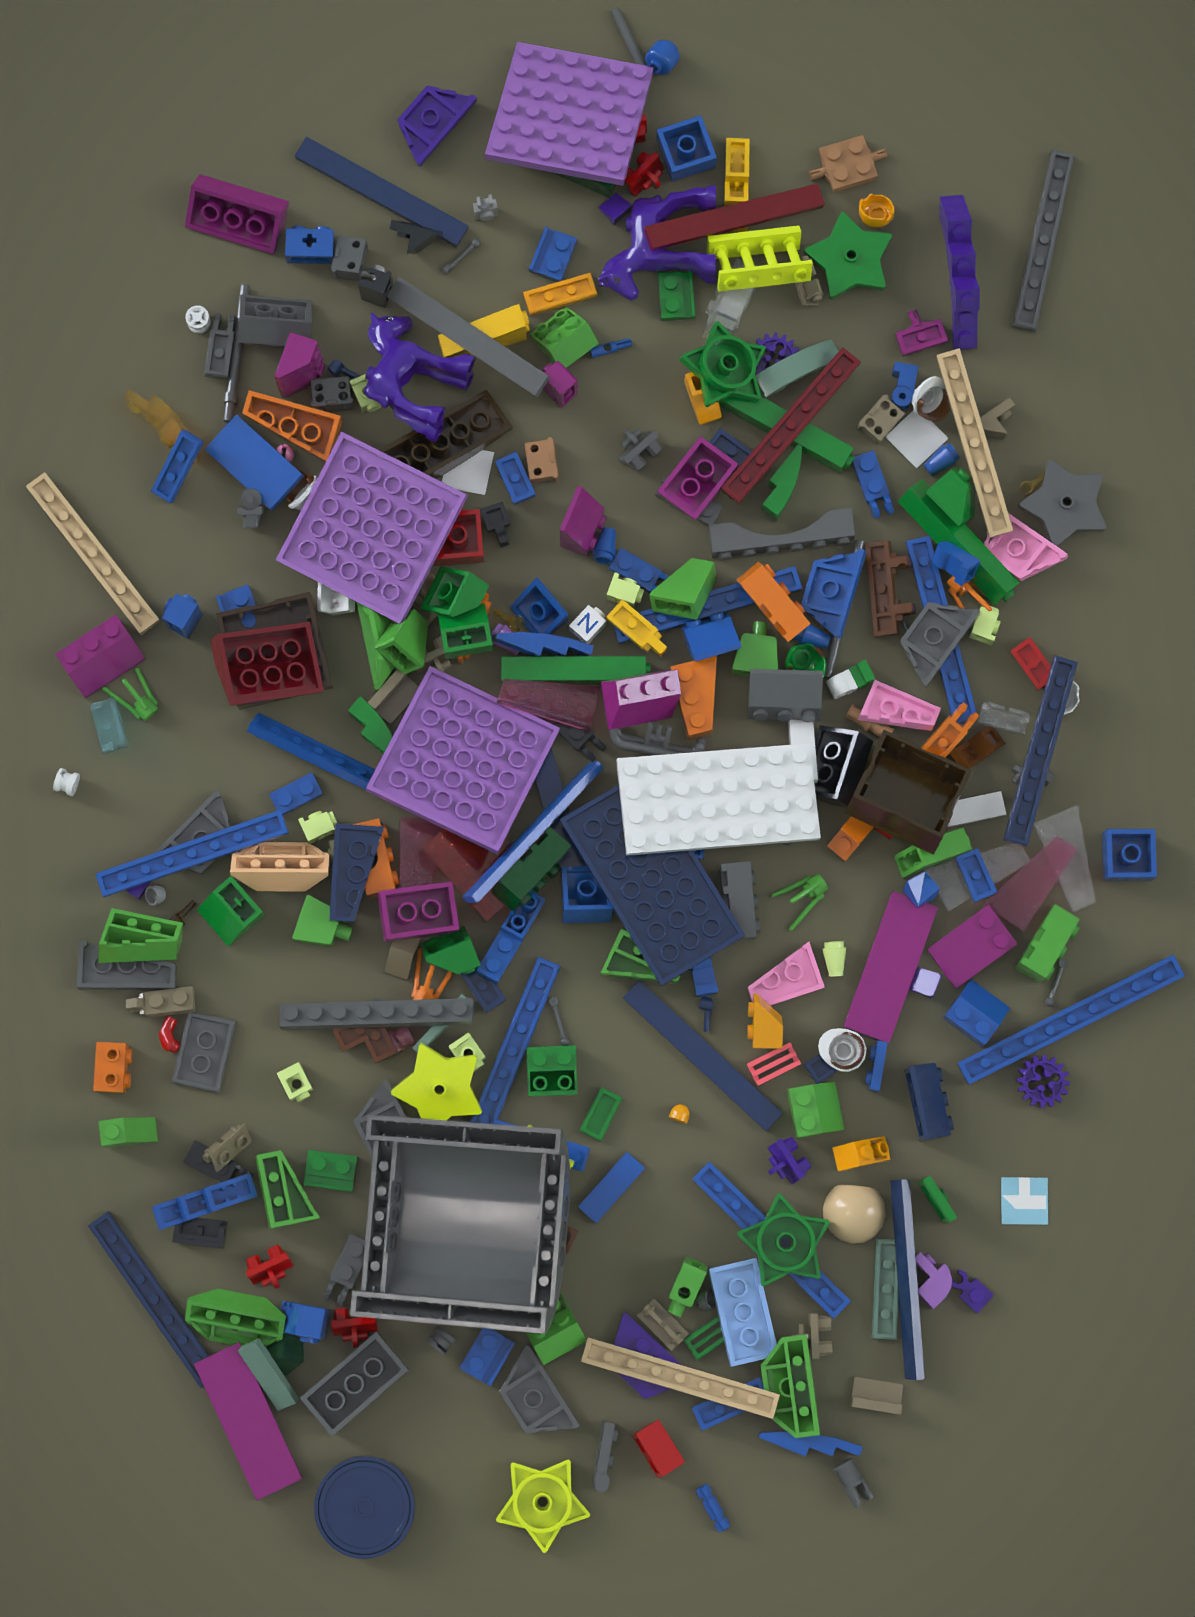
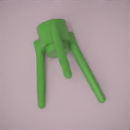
[102,667,159,721]
[771,874,828,931]

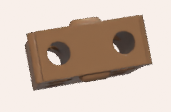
[525,437,560,484]

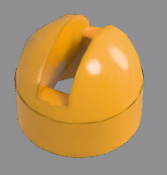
[669,1104,690,1124]

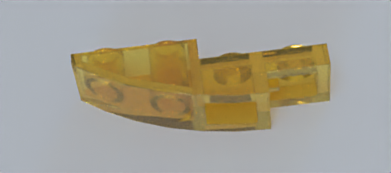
[124,389,200,463]

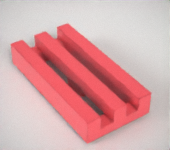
[746,1042,801,1086]

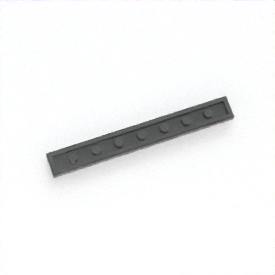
[1012,149,1075,332]
[386,277,550,397]

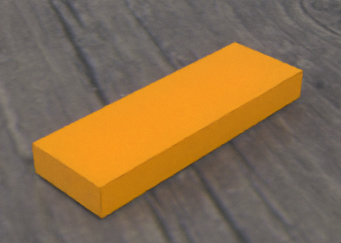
[523,272,598,316]

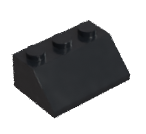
[814,725,873,808]

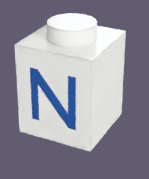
[569,605,606,644]

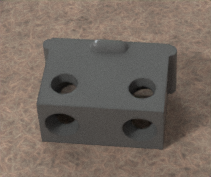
[331,234,368,281]
[311,376,354,412]

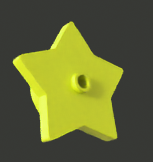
[391,1043,482,1121]
[496,1459,590,1553]

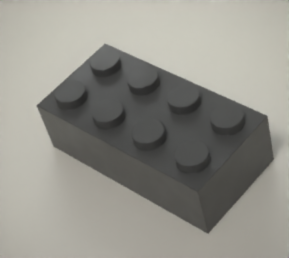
[300,1332,410,1436]

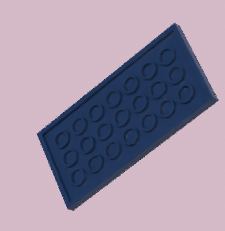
[560,785,745,987]

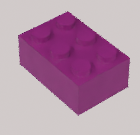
[377,881,459,943]

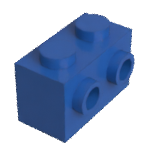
[162,593,203,639]

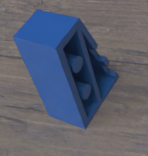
[280,1301,331,1344]

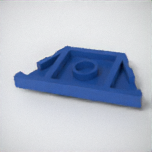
[801,549,867,639]

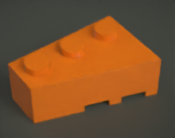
[737,561,811,642]
[670,655,717,740]

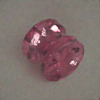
[388,1027,416,1054]

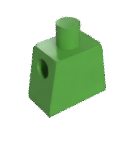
[731,621,778,676]
[292,895,353,947]
[668,1256,708,1317]

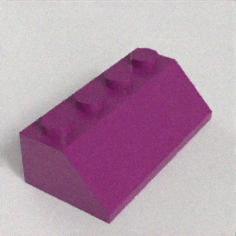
[185,174,289,254]

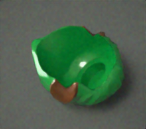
[785,643,827,678]

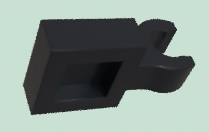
[480,502,511,548]

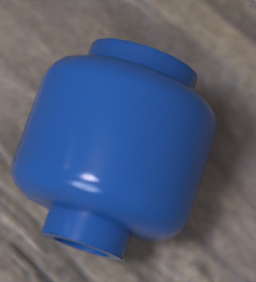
[645,40,680,75]

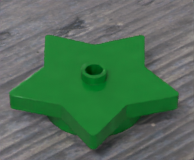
[804,212,892,300]
[679,321,766,407]
[737,1193,830,1286]

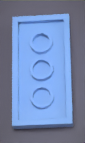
[708,1258,777,1367]

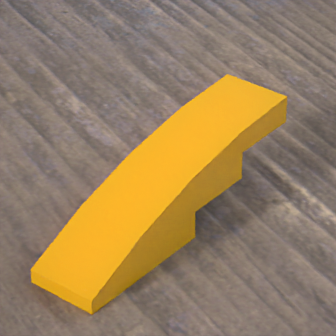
[724,138,750,232]

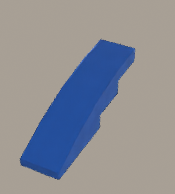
[491,632,594,657]
[151,1173,258,1230]
[758,1431,863,1457]

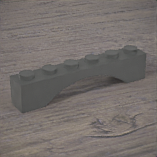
[708,508,855,560]

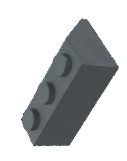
[238,295,312,347]
[748,669,823,723]

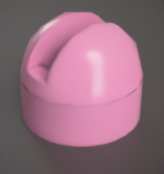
[276,444,295,463]

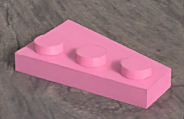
[858,680,941,731]
[747,942,825,1006]

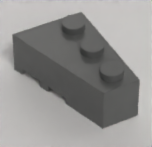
[719,861,760,941]

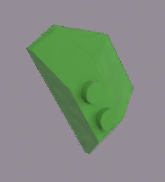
[357,602,398,693]
[185,1289,286,1346]
[761,1334,820,1438]

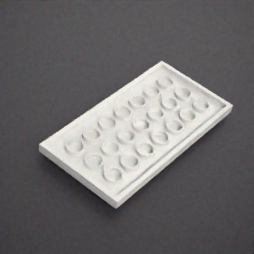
[616,743,821,856]

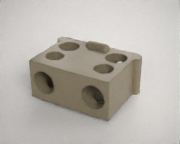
[856,394,905,445]

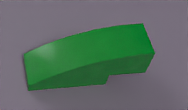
[761,444,802,521]
[348,696,392,754]

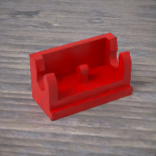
[1011,637,1051,690]
[631,1419,685,1478]

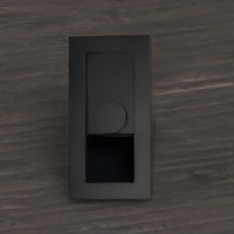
[390,220,443,254]

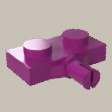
[895,309,948,357]

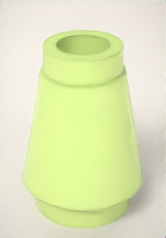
[822,941,846,977]

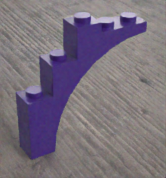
[939,195,980,350]

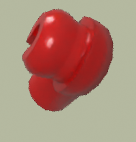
[158,1016,180,1053]

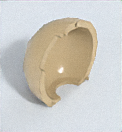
[823,1185,886,1244]

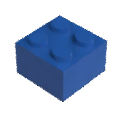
[656,115,717,182]
[1102,829,1157,881]

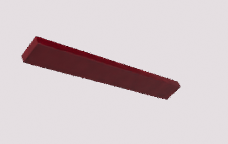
[643,184,825,251]
[720,347,861,505]

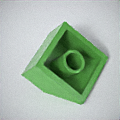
[787,1082,844,1139]

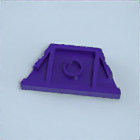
[397,85,477,167]
[614,1312,681,1399]

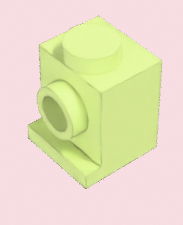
[350,374,381,412]
[607,572,645,609]
[969,606,1001,646]
[298,811,337,844]
[449,1032,486,1072]
[277,1062,313,1102]

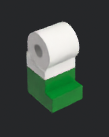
[826,659,875,699]

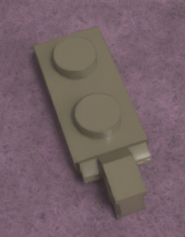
[126,986,195,1018]

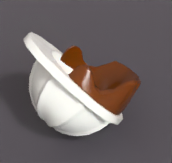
[911,376,950,422]
[285,471,318,511]
[818,1028,867,1072]

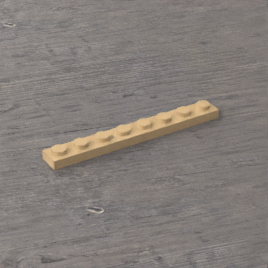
[936,348,1013,538]
[26,472,160,635]
[581,1338,780,1419]

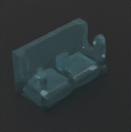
[90,697,128,754]

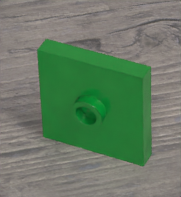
[918,1176,957,1224]

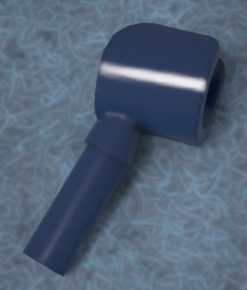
[328,360,360,379]
[699,996,714,1032]

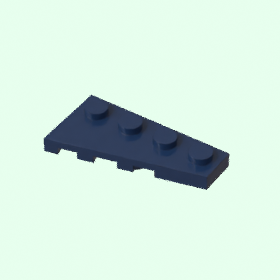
[329,823,384,923]

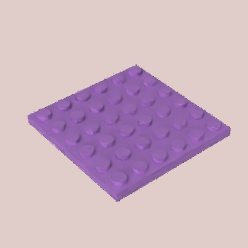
[485,42,654,186]
[276,432,468,624]
[366,666,560,854]

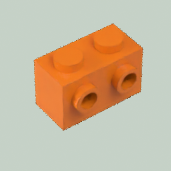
[93,1042,133,1094]

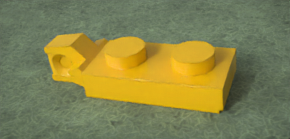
[606,600,667,657]

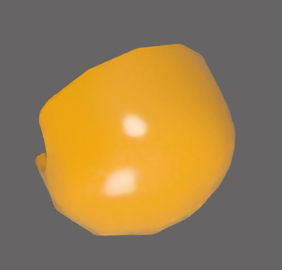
[859,193,895,229]

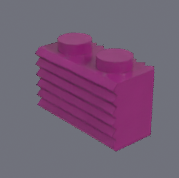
[542,361,578,407]

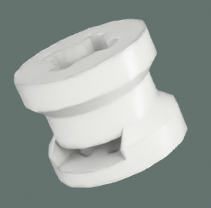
[185,306,211,334]
[53,768,80,797]

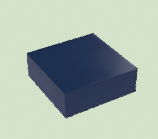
[803,1054,837,1084]

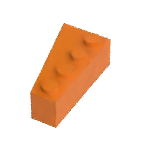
[242,390,343,463]

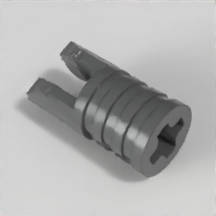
[833,1458,873,1508]

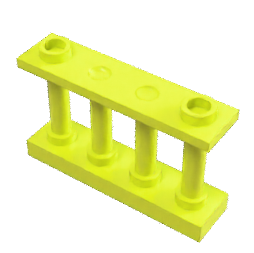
[706,226,813,292]

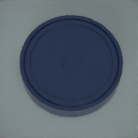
[314,1456,415,1559]

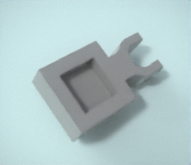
[473,194,498,221]

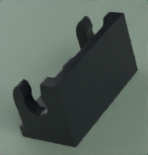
[358,268,393,308]
[172,1218,227,1249]

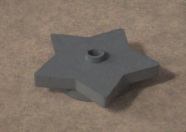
[1018,459,1107,547]

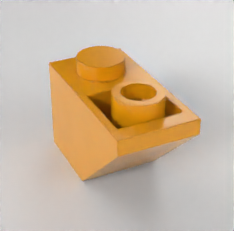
[684,372,722,426]
[747,993,783,1048]
[832,1136,891,1171]

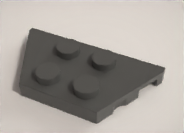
[900,602,980,688]
[153,790,231,874]
[353,1079,406,1158]
[499,1344,580,1434]

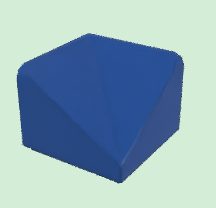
[903,871,940,908]

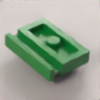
[658,271,695,321]
[303,1150,358,1192]

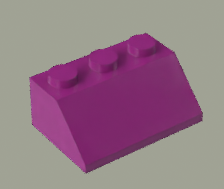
[274,332,325,398]
[55,614,145,699]
[601,670,681,730]

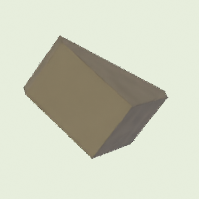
[384,938,421,980]

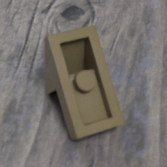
[980,397,1015,439]

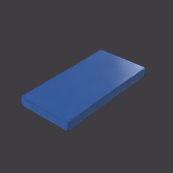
[205,414,304,511]

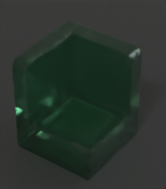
[266,1334,304,1375]

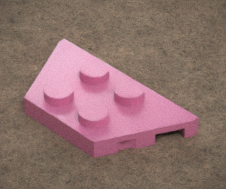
[984,513,1068,581]

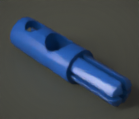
[590,338,632,358]

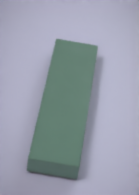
[871,1239,899,1340]

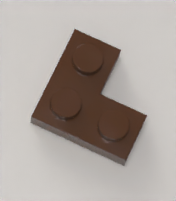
[332,1027,397,1064]

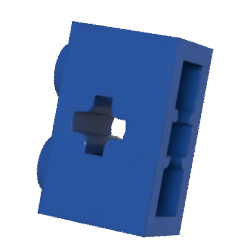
[285,226,335,264]

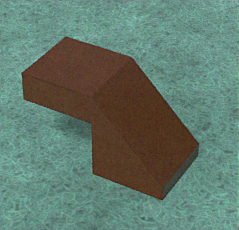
[950,724,1006,769]

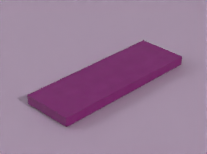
[843,891,938,1044]
[194,1342,302,1501]

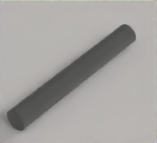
[610,7,647,66]

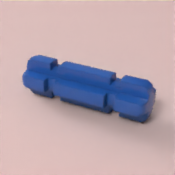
[696,1484,730,1532]

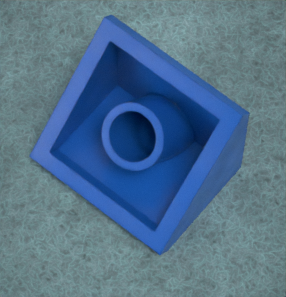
[510,578,568,634]

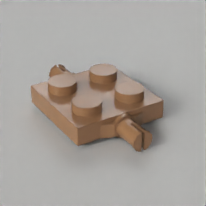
[809,135,887,193]

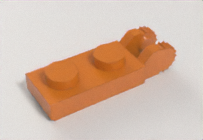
[921,702,979,758]

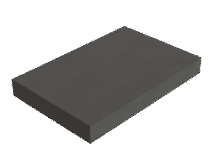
[172,1012,237,1093]

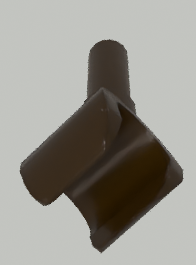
[169,900,196,926]

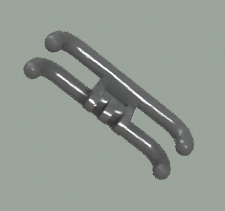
[610,721,706,756]

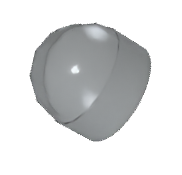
[145,885,166,905]

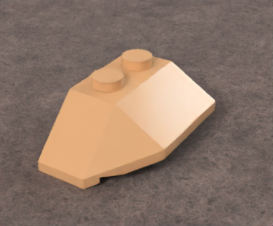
[230,842,330,892]

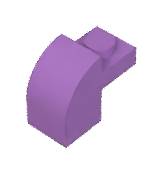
[915,1252,952,1309]

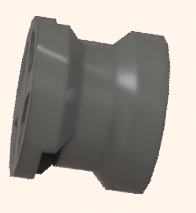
[426,1325,457,1356]

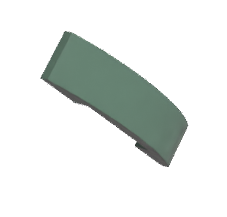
[756,339,839,398]

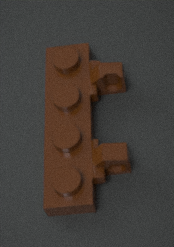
[865,540,916,638]

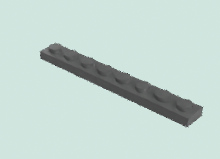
[279,998,475,1030]

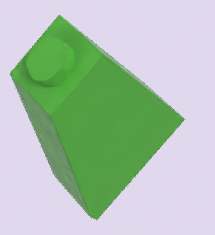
[649,558,717,620]
[375,609,428,674]
[894,828,972,878]
[98,1117,159,1149]

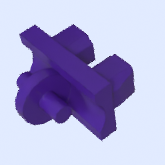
[768,1137,811,1185]

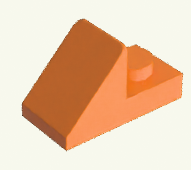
[827,816,874,861]

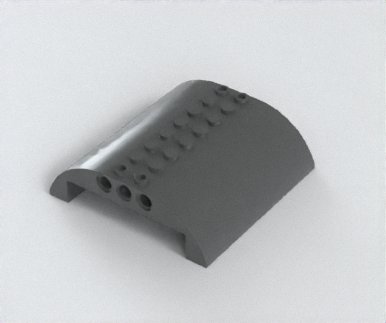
[350,1115,570,1334]

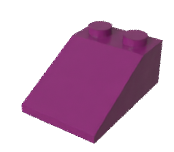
[657,436,738,520]
[560,486,607,557]
[927,905,1017,989]

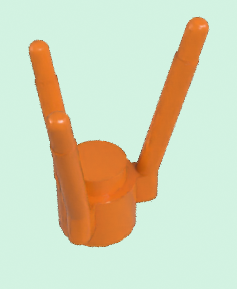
[947,576,999,611]
[411,948,453,1000]

